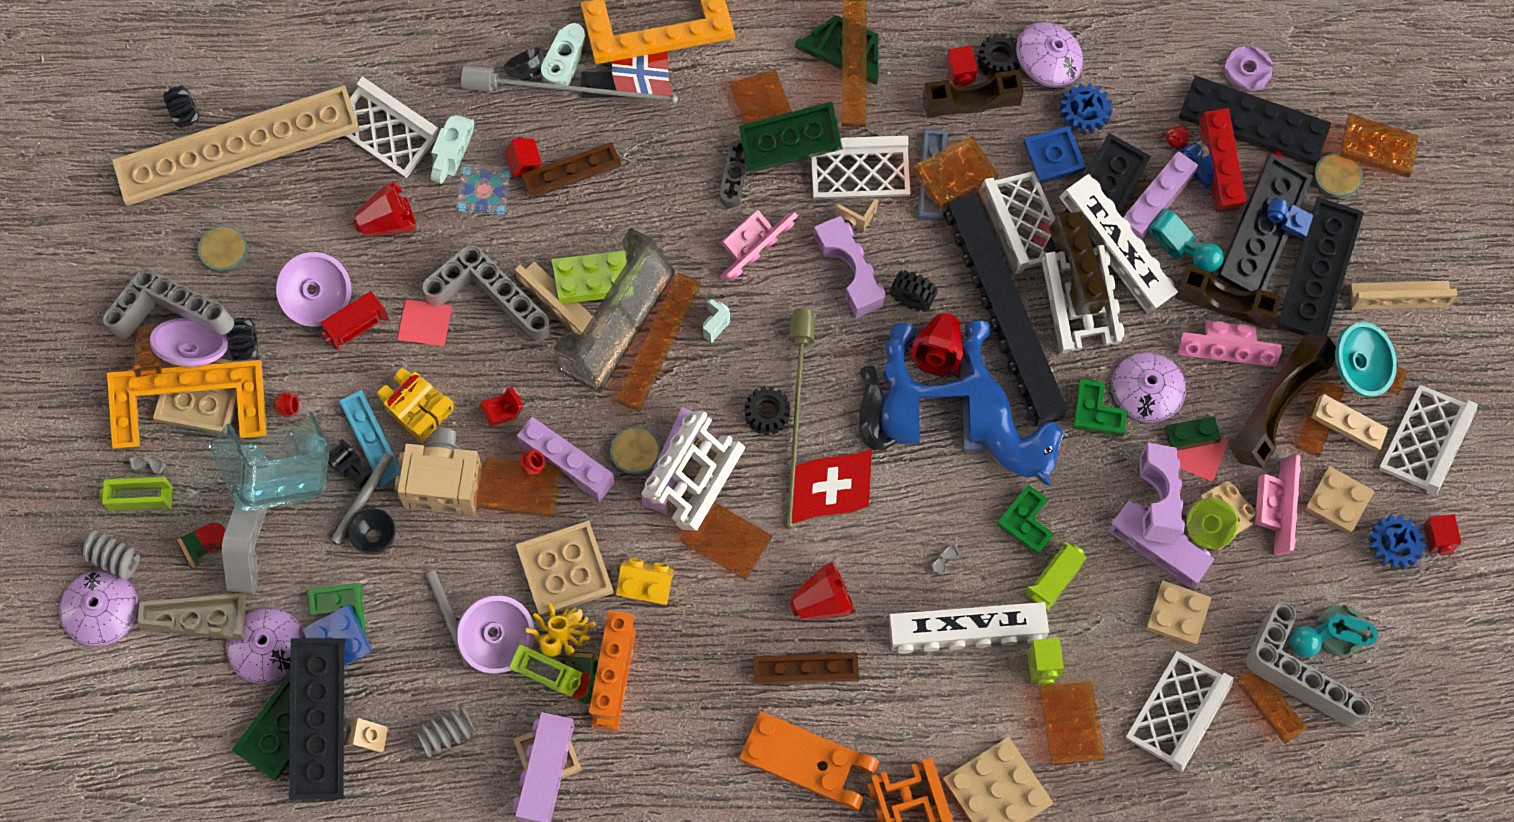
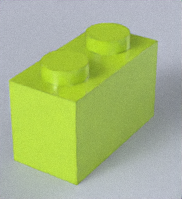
[1027,638,1064,686]

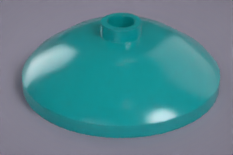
[1335,322,1397,397]

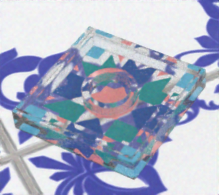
[456,164,511,215]

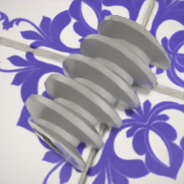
[81,530,141,580]
[417,706,476,757]

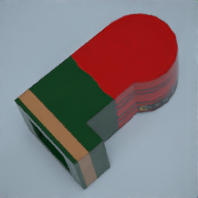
[176,522,226,569]
[568,652,599,704]

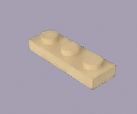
[1311,394,1388,452]

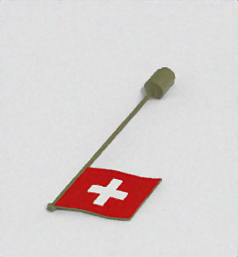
[784,309,872,529]

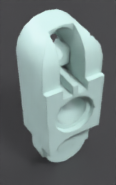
[541,23,586,85]
[431,115,474,184]

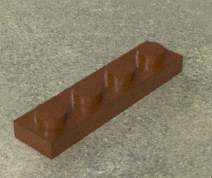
[521,142,621,199]
[753,653,859,684]

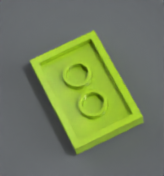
[552,251,632,304]

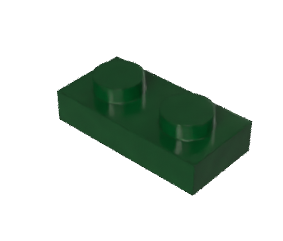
[1165,416,1222,451]

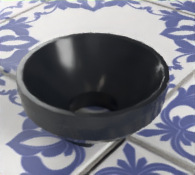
[503,47,545,81]
[348,508,396,555]

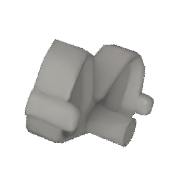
[129,456,166,475]
[932,544,960,575]

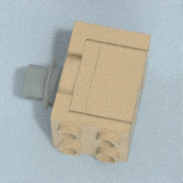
[395,428,482,516]

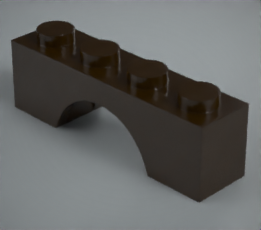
[923,70,1024,118]
[1049,212,1109,316]
[1175,265,1282,329]

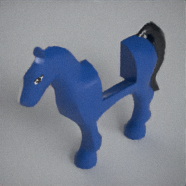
[859,321,1063,486]

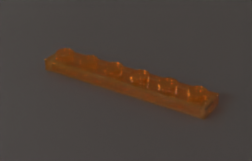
[841,0,867,127]
[617,272,701,412]

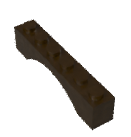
[1229,333,1336,468]

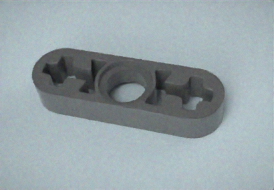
[720,140,747,208]

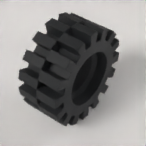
[978,33,1020,78]
[889,270,938,312]
[745,386,790,435]

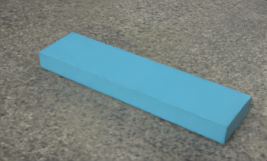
[339,390,401,488]

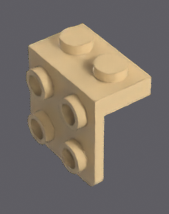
[1184,481,1256,552]

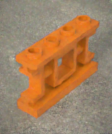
[589,611,636,732]
[867,758,953,822]

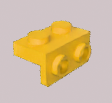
[616,558,674,605]

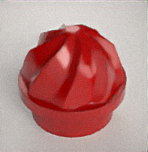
[1165,125,1189,150]
[273,392,299,417]
[519,450,545,475]

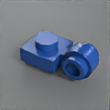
[1181,142,1213,189]
[1266,198,1313,239]

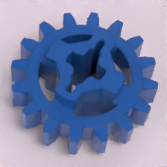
[1060,83,1113,134]
[1368,514,1426,570]

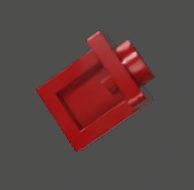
[479,387,523,427]

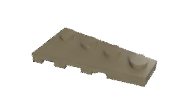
[138,593,246,641]

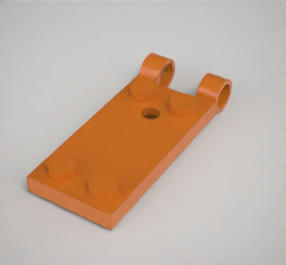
[739,711,879,811]

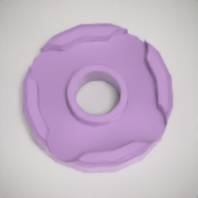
[1224,46,1272,91]

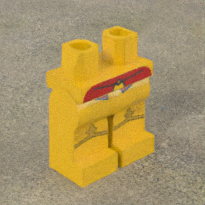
[377,368,455,444]

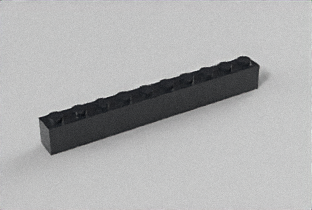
[944,193,1068,427]

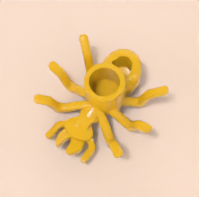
[525,603,595,657]

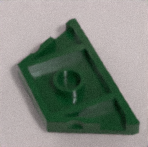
[795,15,879,85]

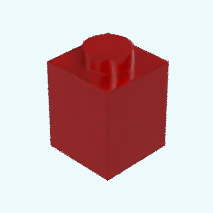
[946,46,978,86]
[505,137,542,177]
[1423,514,1462,556]

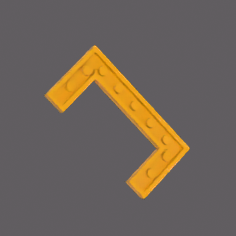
[581,0,735,64]
[107,360,267,449]

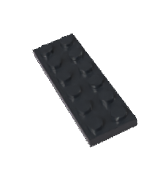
[1178,75,1332,166]
[1043,133,1151,263]
[1217,153,1313,291]
[1276,197,1364,336]
[288,638,345,800]

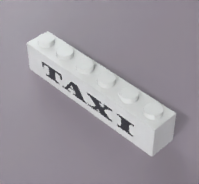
[1059,174,1178,314]
[888,602,1049,654]

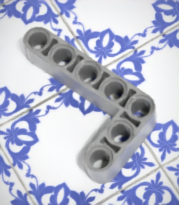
[422,245,550,341]
[103,269,234,340]
[222,460,279,594]
[1246,602,1371,727]

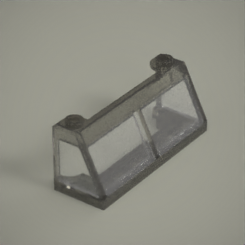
[553,227,675,394]

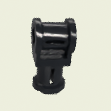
[323,439,372,489]

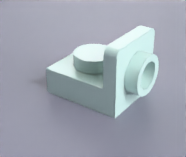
[703,299,730,343]

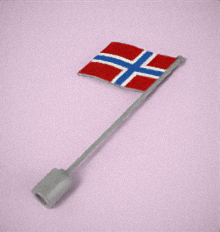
[461,51,678,104]

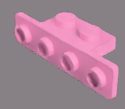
[719,210,798,280]
[1178,321,1282,367]
[1255,454,1301,556]

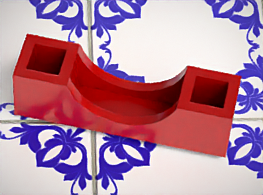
[1198,108,1247,212]

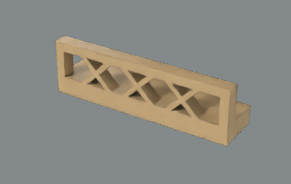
[515,261,603,346]
[1349,281,1458,310]

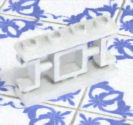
[1041,245,1124,354]
[641,411,745,531]

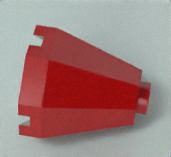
[353,181,416,237]
[910,313,963,377]
[789,562,856,620]

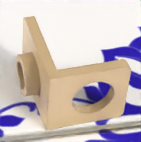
[835,199,878,232]
[344,718,388,752]

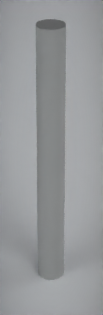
[331,452,394,544]
[426,570,470,667]

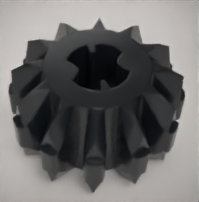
[163,85,199,128]
[227,317,259,360]

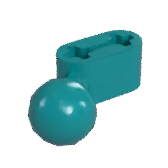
[1148,209,1224,273]
[1289,612,1378,658]

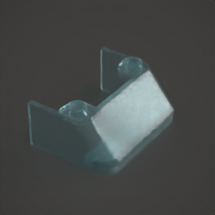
[209,412,329,511]

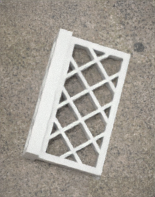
[345,76,440,178]
[811,136,910,199]
[978,171,1055,275]
[1379,385,1478,497]
[1126,651,1233,773]

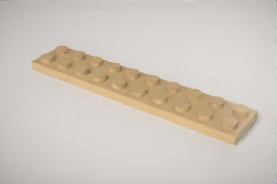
[112,85,360,206]

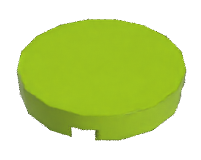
[1186,498,1239,549]

